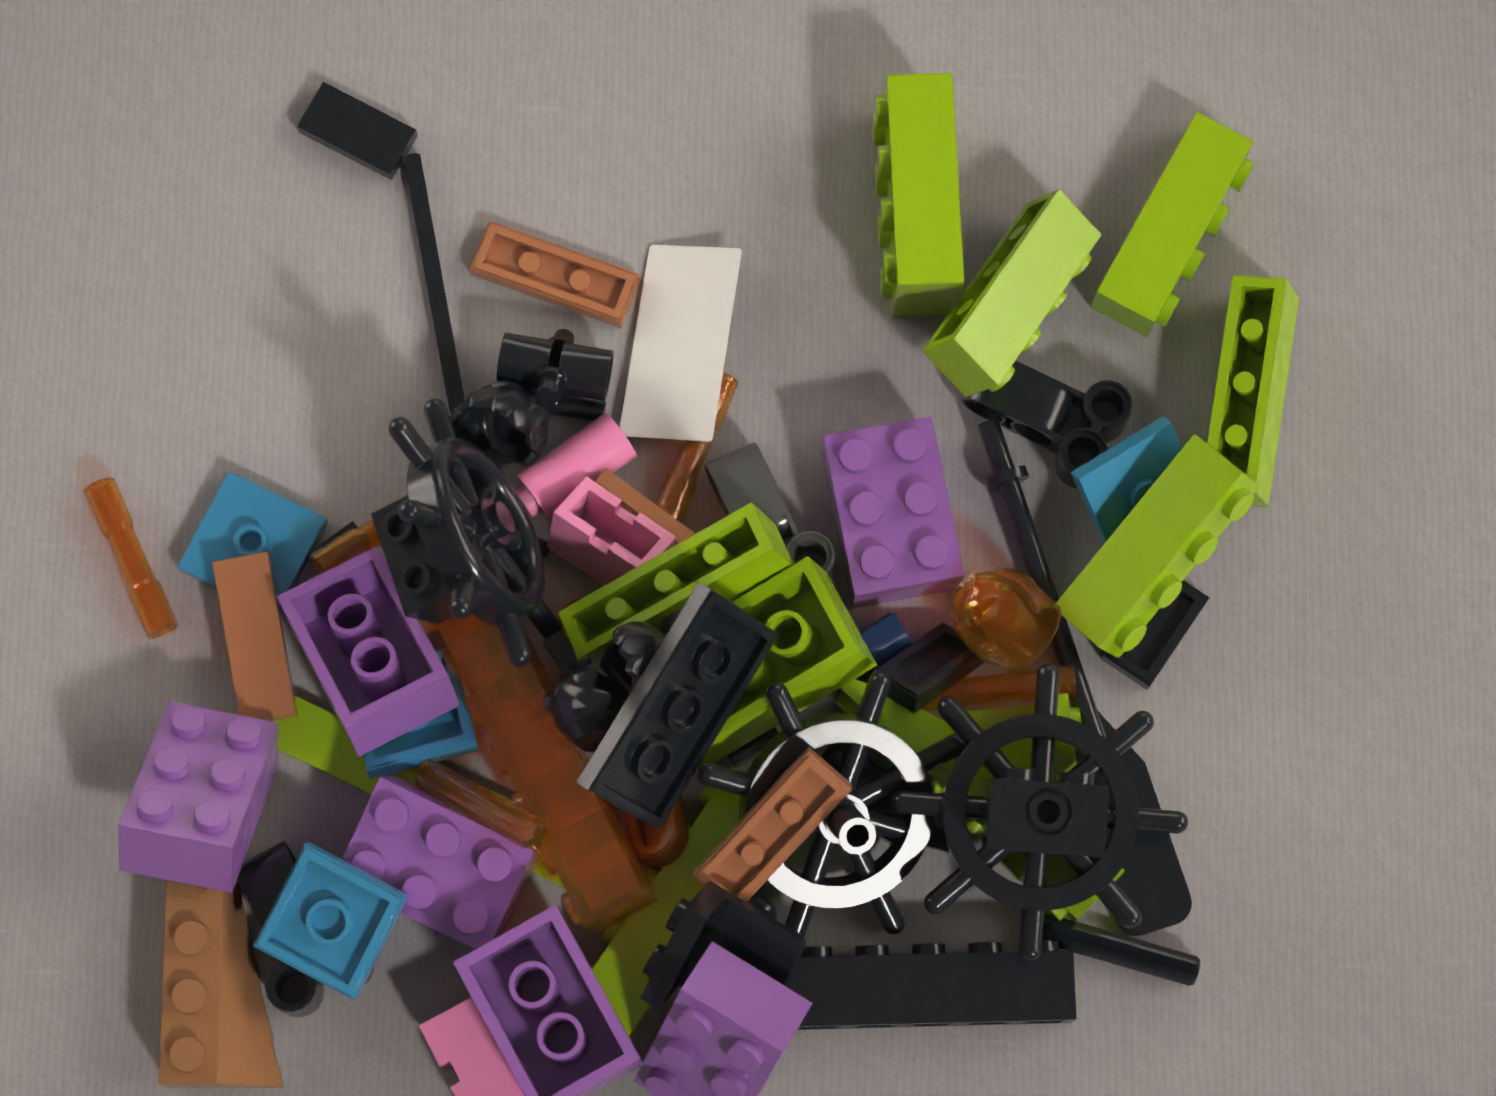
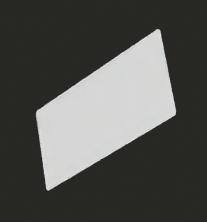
[620,244,742,442]

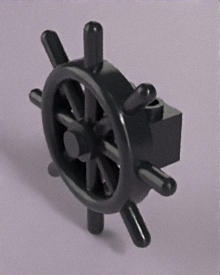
[371,398,562,667]
[890,663,1188,962]

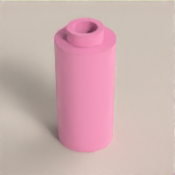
[515,413,637,520]

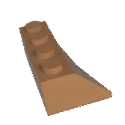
[159,879,284,1088]

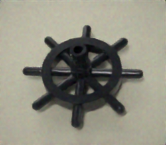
[697,670,966,937]

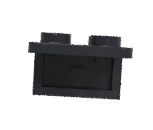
[640,880,806,1010]

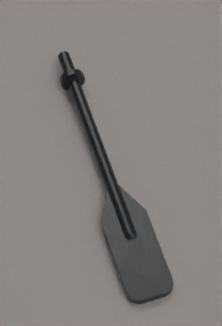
[978,418,1192,936]

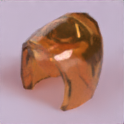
[951,567,1062,672]

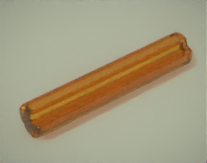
[414,759,548,850]

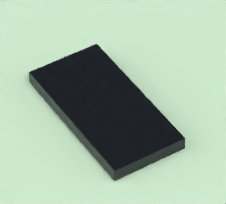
[576,582,779,831]

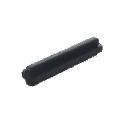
[1042,913,1200,986]

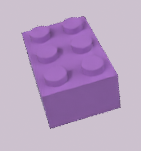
[821,416,965,609]
[276,546,460,757]
[118,701,279,893]
[342,774,544,949]
[453,904,644,1096]
[633,942,813,1096]

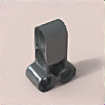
[704,442,835,580]

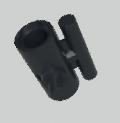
[496,329,614,421]

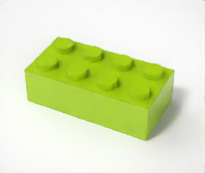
[872,73,964,317]
[693,556,877,776]

